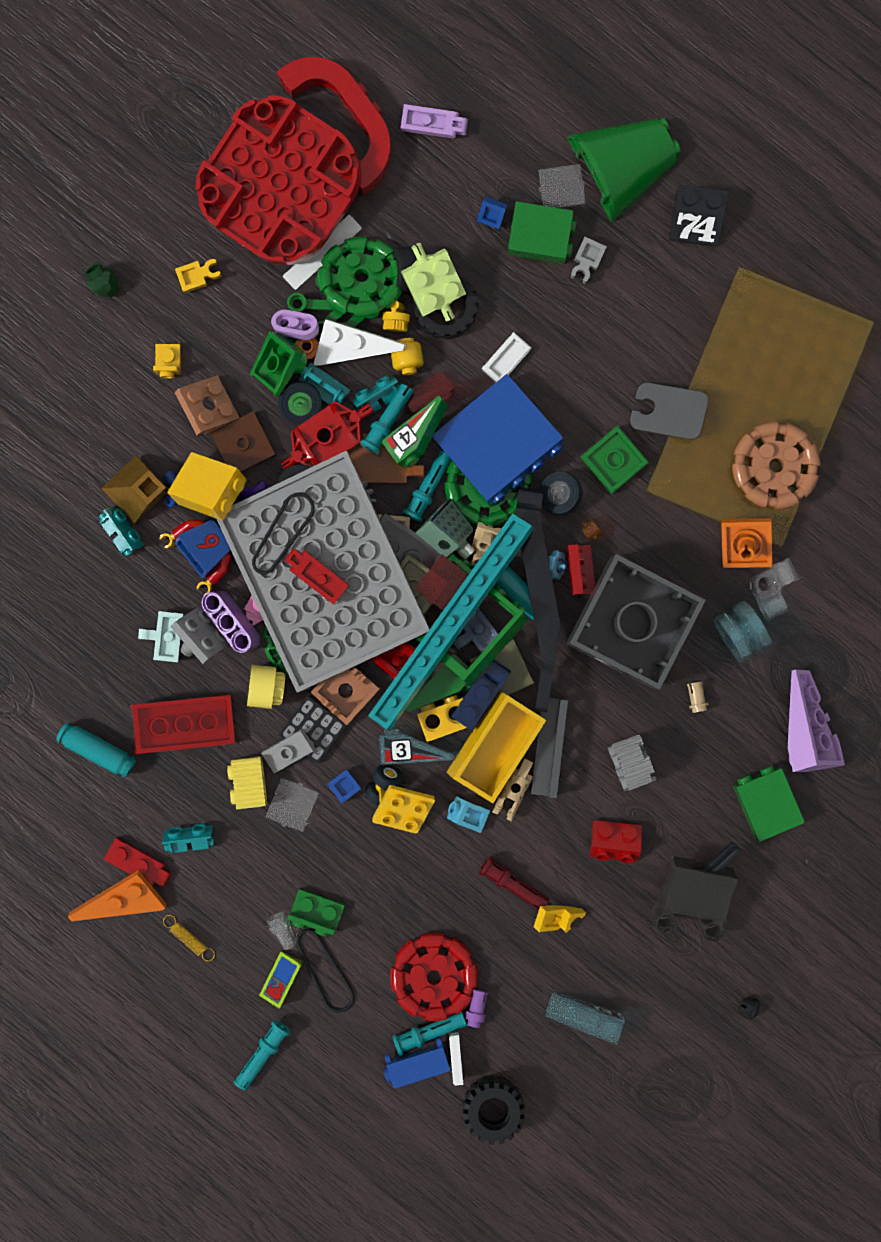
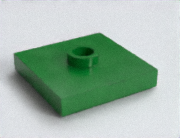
[580,425,649,494]

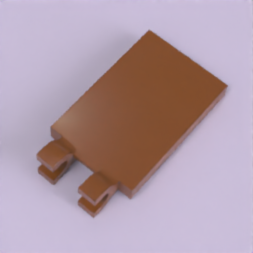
[348,434,425,484]

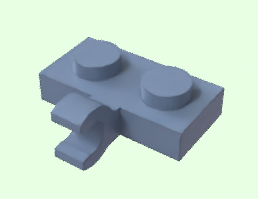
[453,607,498,653]

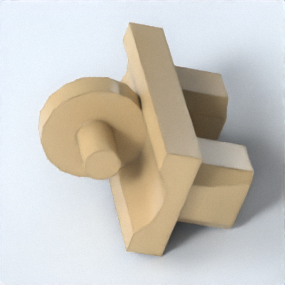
[469,522,501,566]

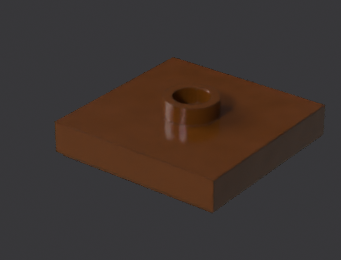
[210,411,276,473]

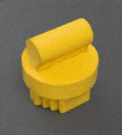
[382,301,410,332]

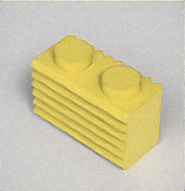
[227,756,268,810]

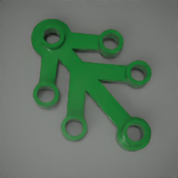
[287,275,382,337]

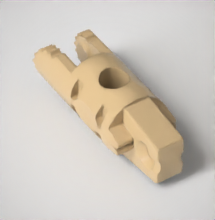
[492,758,533,822]

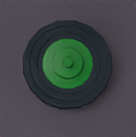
[278,380,322,424]

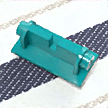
[299,363,350,405]
[351,375,400,417]
[99,506,144,557]
[162,824,214,854]

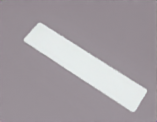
[283,215,362,290]

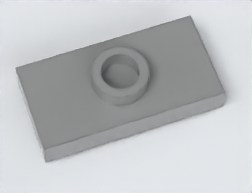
[261,728,316,773]

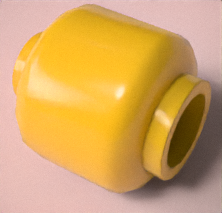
[391,338,424,375]

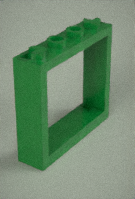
[415,554,529,686]

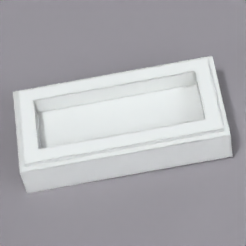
[482,332,532,382]
[449,1030,463,1086]

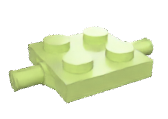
[401,243,466,321]

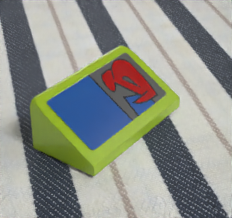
[259,951,303,1009]

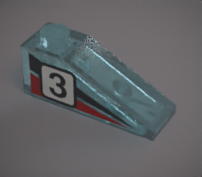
[379,729,454,765]
[545,992,625,1044]

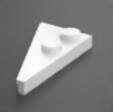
[314,319,407,366]

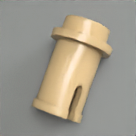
[687,681,709,713]

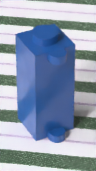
[384,1037,450,1089]

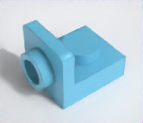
[447,796,490,833]

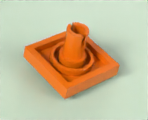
[721,518,772,568]

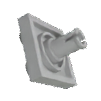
[170,605,230,664]

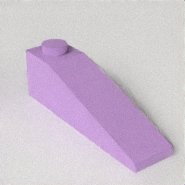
[788,670,845,772]

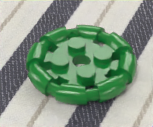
[318,236,402,317]
[445,460,532,527]

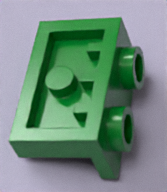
[288,888,345,937]

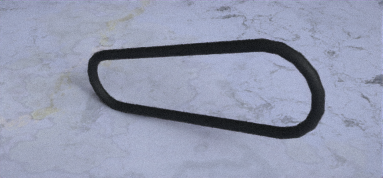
[252,492,315,575]
[296,929,354,1013]

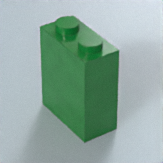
[507,201,577,264]
[732,765,805,842]

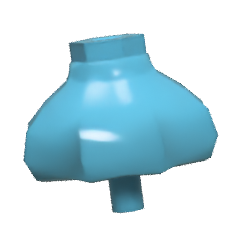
[548,550,567,580]

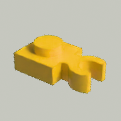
[175,259,222,294]

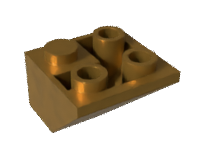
[101,455,169,524]

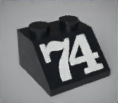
[669,185,728,247]

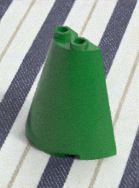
[567,118,681,223]

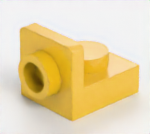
[153,344,181,379]

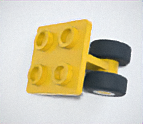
[365,764,435,834]

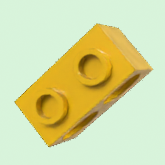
[417,695,467,742]

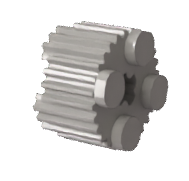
[607,734,656,791]

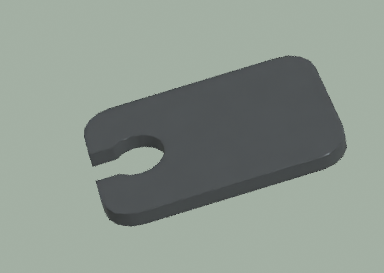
[630,383,709,440]

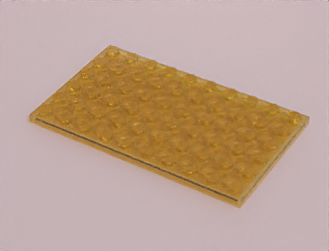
[646,267,874,547]

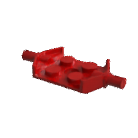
[280,401,374,470]

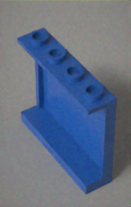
[432,374,564,506]

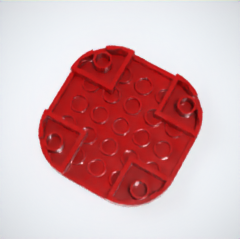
[196,95,361,265]

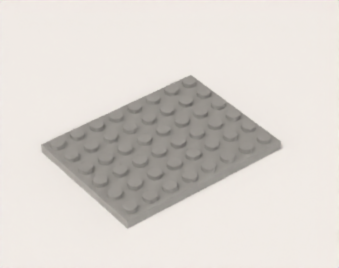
[217,451,430,693]

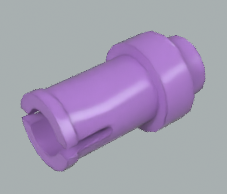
[465,989,488,1028]

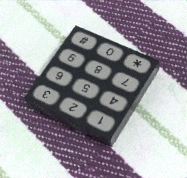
[279,696,346,764]

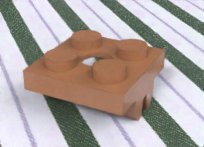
[175,375,239,436]
[311,666,380,725]

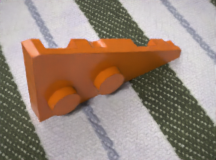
[68,870,166,921]

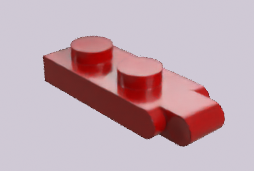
[285,548,350,605]
[103,837,171,887]

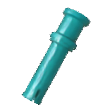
[360,384,414,455]
[402,450,451,523]
[392,1012,467,1056]
[234,1020,291,1091]

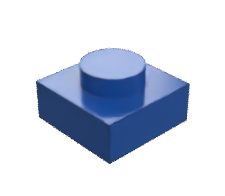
[477,196,508,229]
[327,769,361,803]

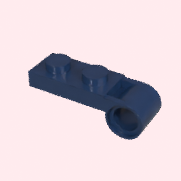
[451,659,511,731]

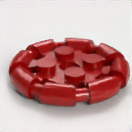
[390,933,478,1022]

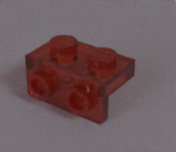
[403,372,455,416]

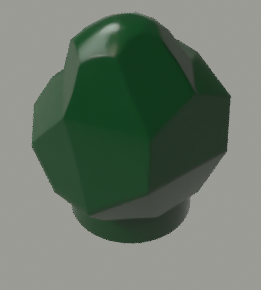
[85,262,119,298]

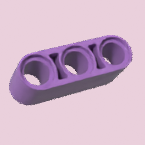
[202,590,260,653]

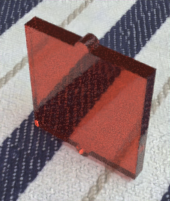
[415,554,468,611]

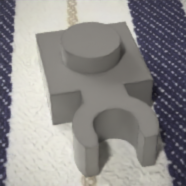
[571,237,607,284]

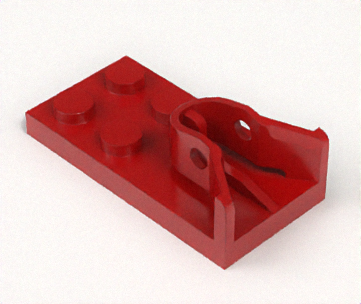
[130,695,235,754]

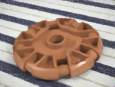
[732,421,821,510]

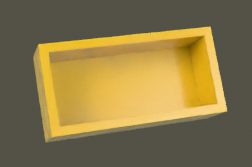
[446,690,546,803]

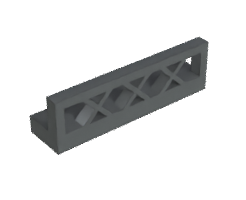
[531,698,568,798]

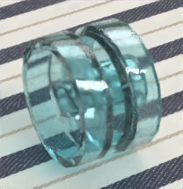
[713,600,772,664]

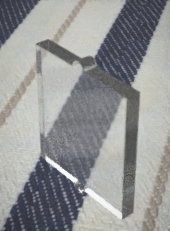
[538,164,586,208]
[266,778,319,832]

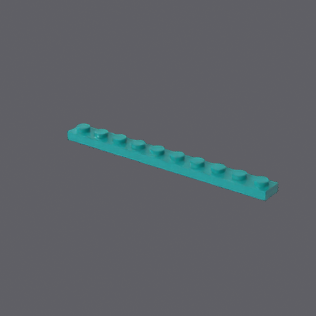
[368,513,534,731]

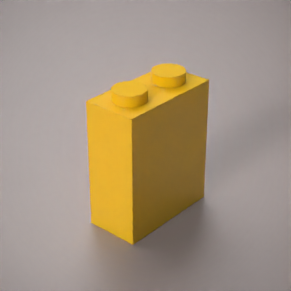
[167,452,247,521]

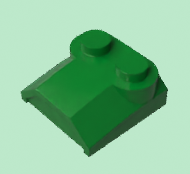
[250,331,307,397]

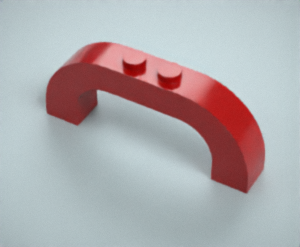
[277,57,391,196]

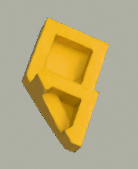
[534,905,586,933]

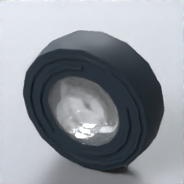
[540,472,583,516]

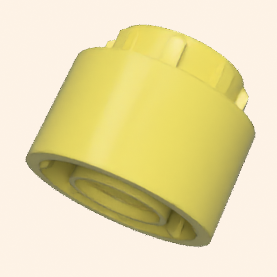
[247,664,285,709]

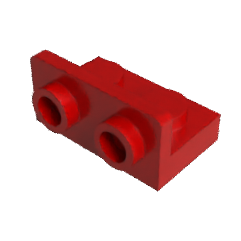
[566,544,595,596]

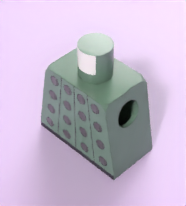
[416,499,475,560]

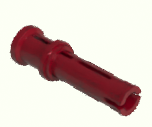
[478,856,549,911]

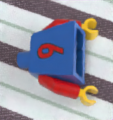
[160,520,232,595]

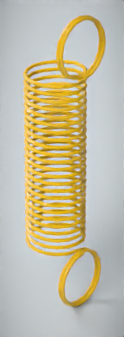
[163,915,215,961]

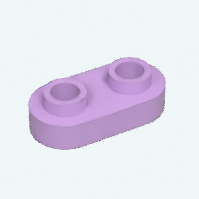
[271,310,319,340]

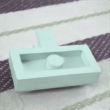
[138,611,184,662]

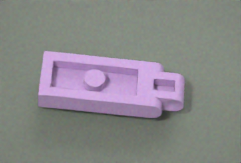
[401,104,468,138]

